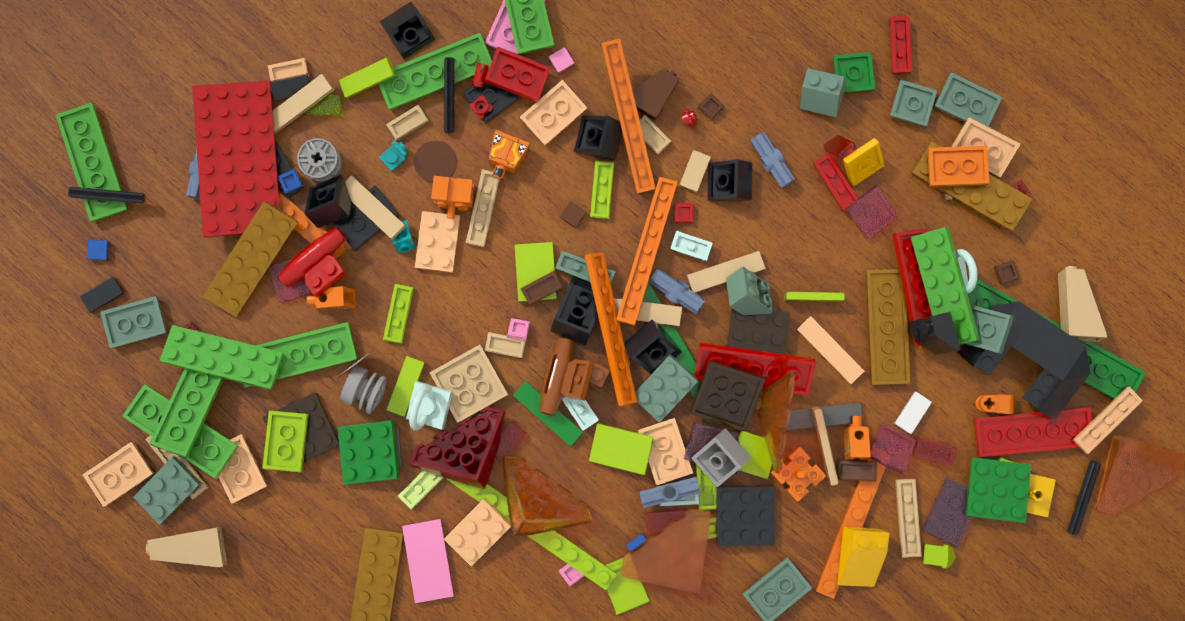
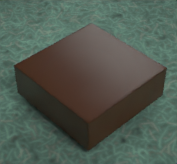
[698,94,724,120]
[560,201,586,228]
[994,260,1020,285]

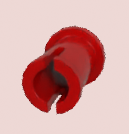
[471,62,489,88]

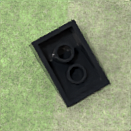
[550,276,598,345]

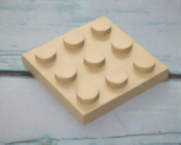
[430,345,508,423]

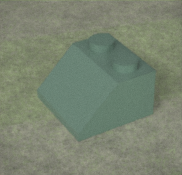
[800,68,847,118]

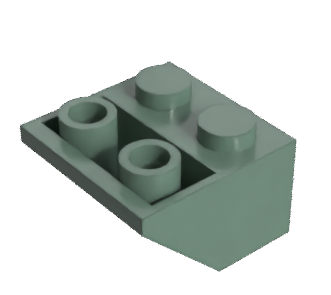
[726,267,773,315]

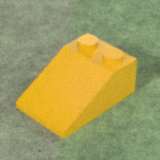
[837,526,890,587]

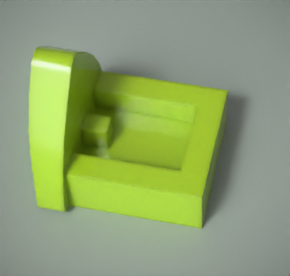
[923,544,956,569]

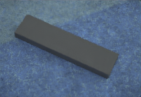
[783,403,863,430]

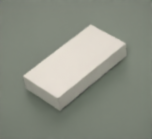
[894,391,932,434]

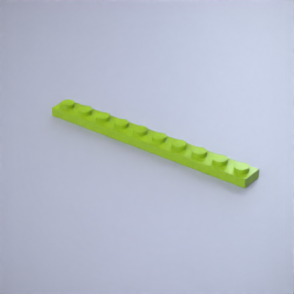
[447,478,617,590]

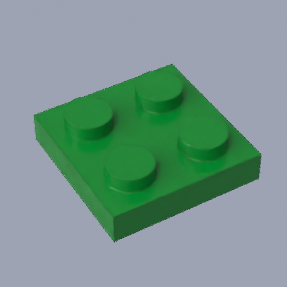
[832,52,875,94]

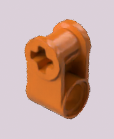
[975,394,1014,414]

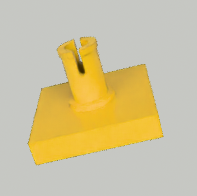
[843,138,885,187]
[1027,474,1056,517]

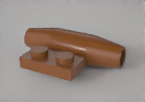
[540,338,594,416]

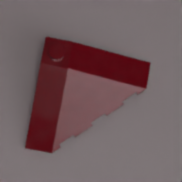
[409,406,505,489]

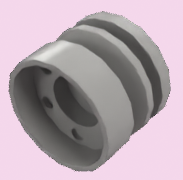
[297,138,343,183]
[340,365,387,414]

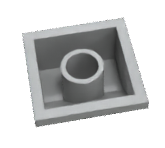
[692,428,751,487]

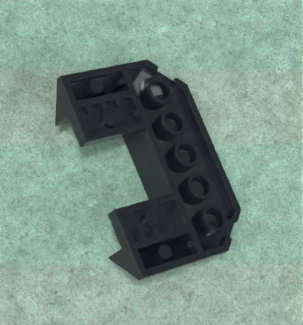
[957,301,1091,419]

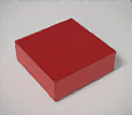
[674,203,694,223]

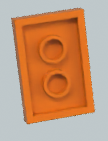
[928,146,989,187]

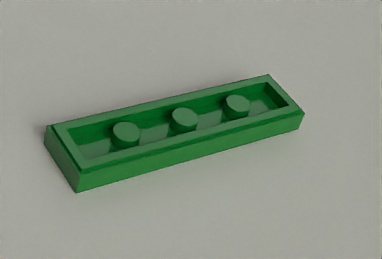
[513,381,583,446]

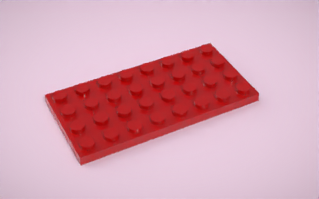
[192,80,280,238]

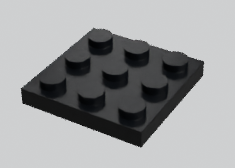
[716,486,775,546]

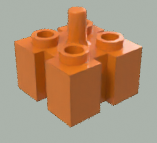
[431,176,475,219]
[770,446,826,502]

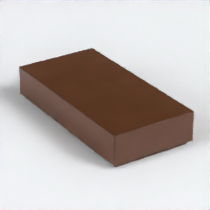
[520,271,563,306]
[837,460,877,482]

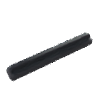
[444,57,455,133]
[68,187,146,204]
[1067,461,1101,535]

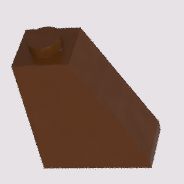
[632,69,679,121]

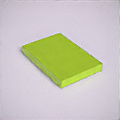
[515,242,557,302]
[262,410,309,472]
[589,423,654,475]

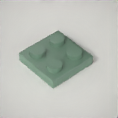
[889,80,937,128]

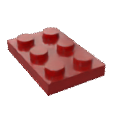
[484,47,550,103]

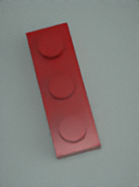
[889,16,912,74]
[813,153,860,212]

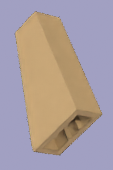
[1058,266,1107,342]
[146,527,228,567]

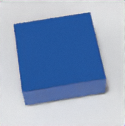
[277,169,304,195]
[87,240,109,260]
[626,533,646,551]

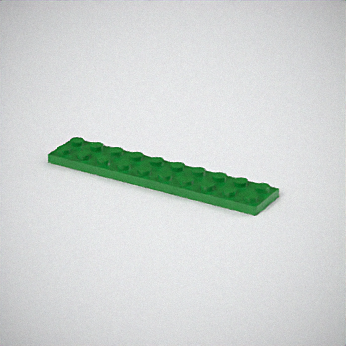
[967,279,1146,400]

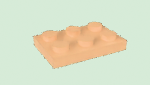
[520,80,588,146]
[951,117,1020,178]
[415,211,460,273]
[638,418,693,485]
[219,434,268,504]
[83,442,154,507]
[444,498,512,566]

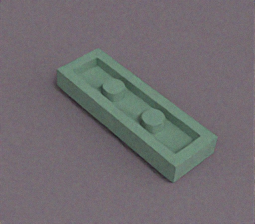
[555,250,616,284]

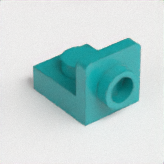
[379,140,409,172]
[392,220,416,254]

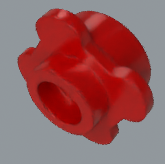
[470,96,493,119]
[681,108,698,127]

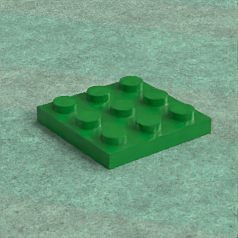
[338,420,400,485]
[965,458,1031,523]

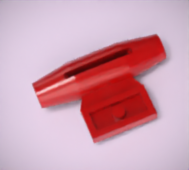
[278,227,347,298]

